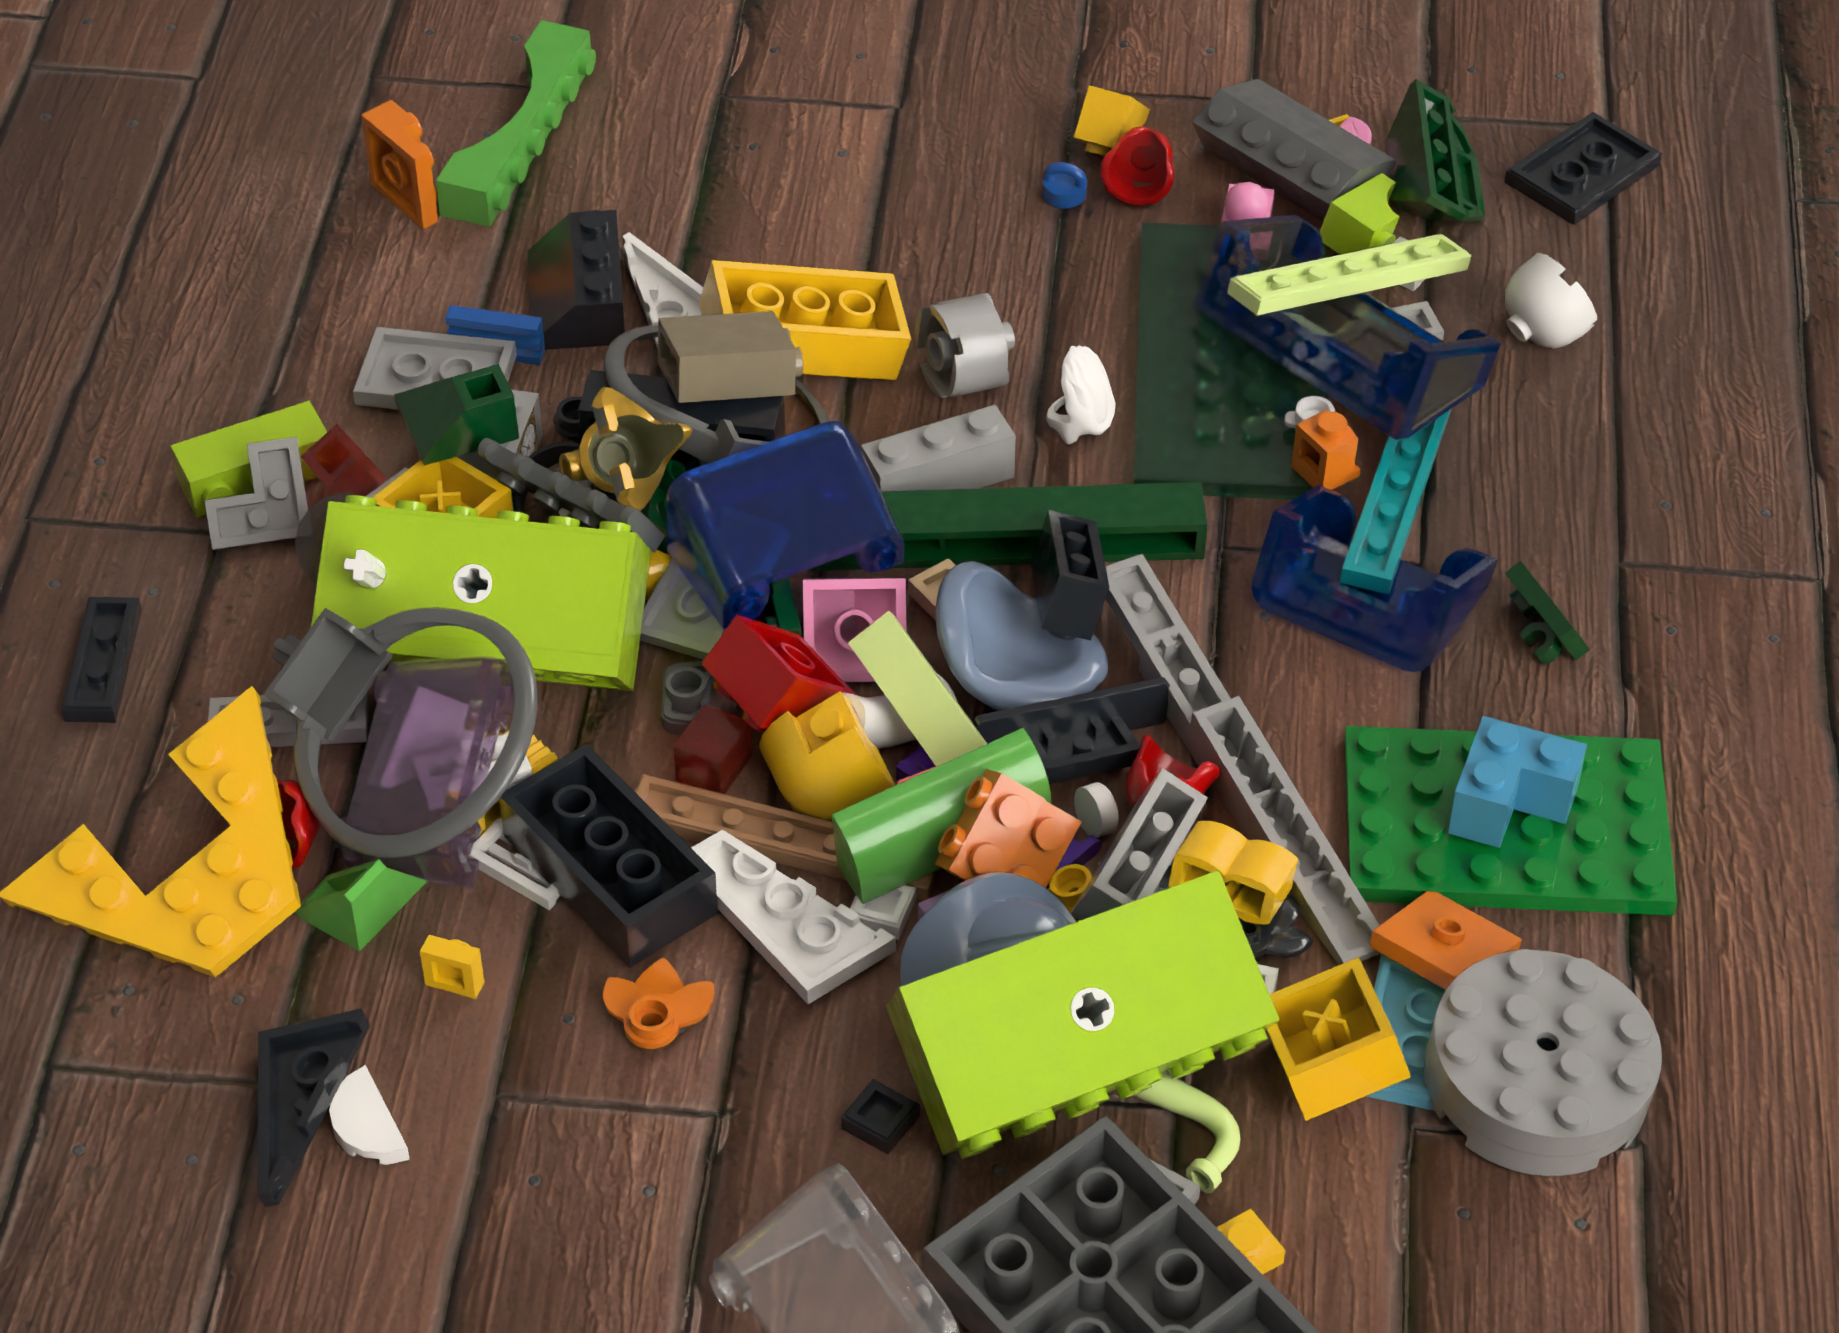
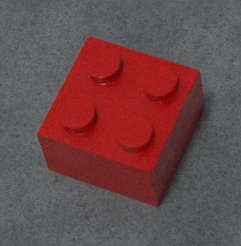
[701,615,856,733]

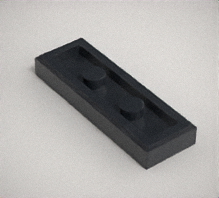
[62,597,142,723]

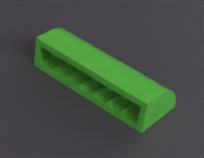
[832,728,1051,904]

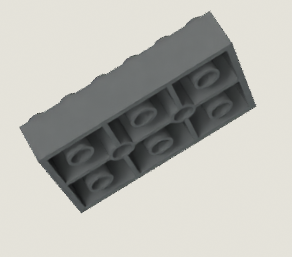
[924,1116,1320,1333]

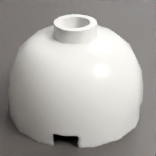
[1505,253,1597,349]

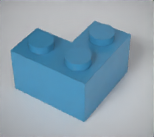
[1448,716,1587,848]

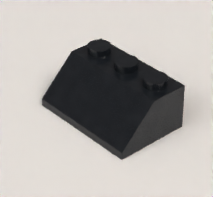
[527,210,625,350]

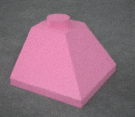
[803,578,906,682]

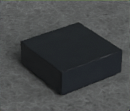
[841,1079,920,1155]

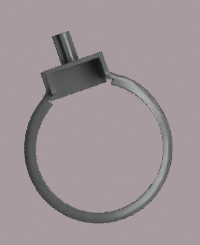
[603,325,834,518]
[263,607,538,858]

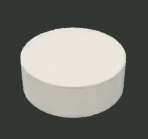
[1074,782,1119,838]

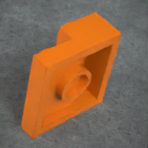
[361,100,438,230]
[935,768,1081,888]

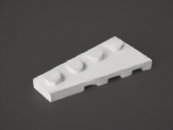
[691,830,896,1004]

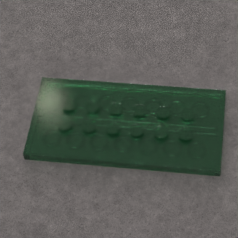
[1133,222,1330,501]

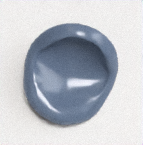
[935,561,1108,711]
[900,872,1087,1020]

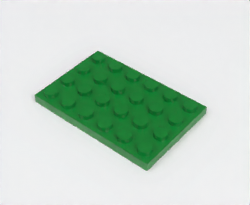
[1344,726,1677,916]

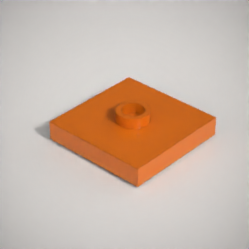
[1369,891,1522,990]

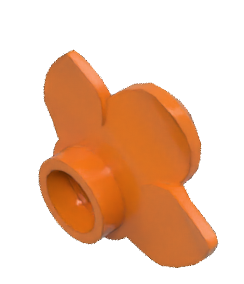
[603,958,715,1049]

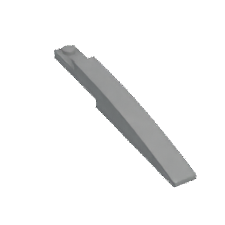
[1106,554,1381,965]

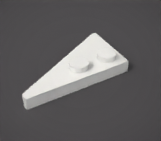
[621,232,703,349]

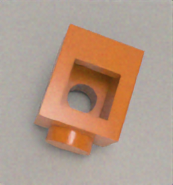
[1291,409,1361,495]

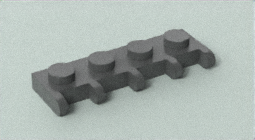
[478,438,665,553]

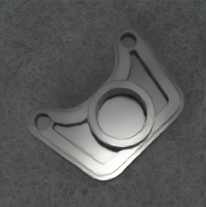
[661,660,729,740]

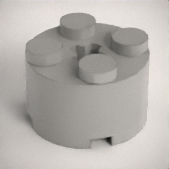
[915,293,1015,398]

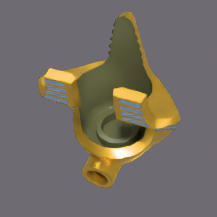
[559,387,693,511]

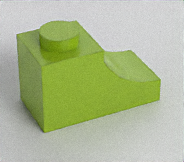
[1317,173,1400,255]

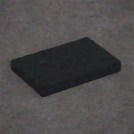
[1505,112,1662,225]

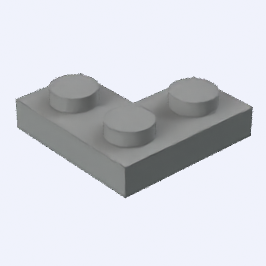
[205,437,312,550]

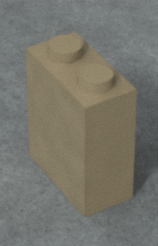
[658,311,803,403]

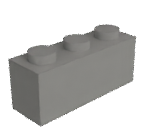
[861,405,1016,492]
[1071,768,1208,920]

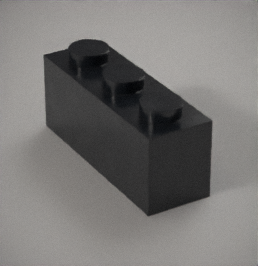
[1031,510,1110,641]

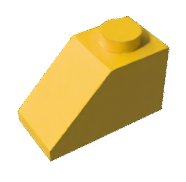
[1074,85,1150,157]

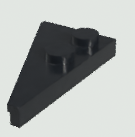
[257,1008,369,1207]

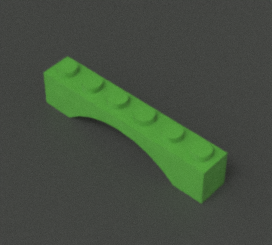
[436,20,596,227]

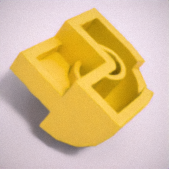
[759,691,896,821]

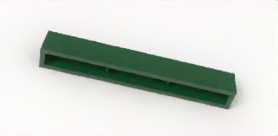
[805,482,1207,571]

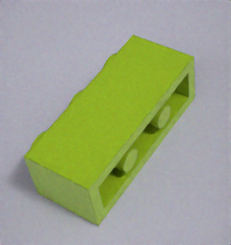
[170,400,336,518]

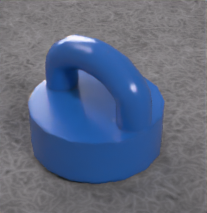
[1042,162,1087,209]

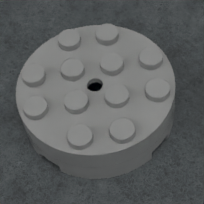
[1424,949,1662,1176]

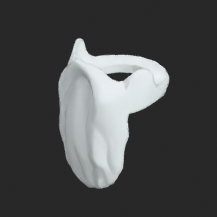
[1046,346,1116,445]

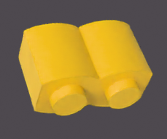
[1168,821,1298,924]

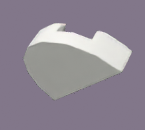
[329,1065,410,1165]

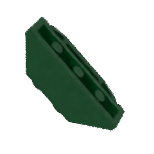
[1385,79,1485,222]

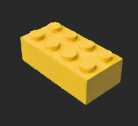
[699,260,911,380]

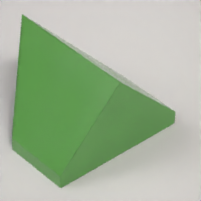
[295,859,427,951]

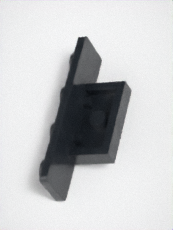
[974,677,1170,784]

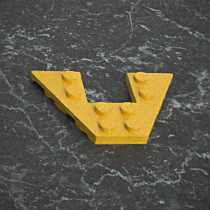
[0,686,301,978]

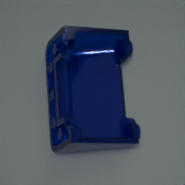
[667,421,904,629]
[1251,485,1498,672]

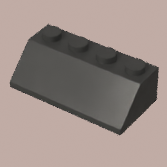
[1192,79,1397,221]

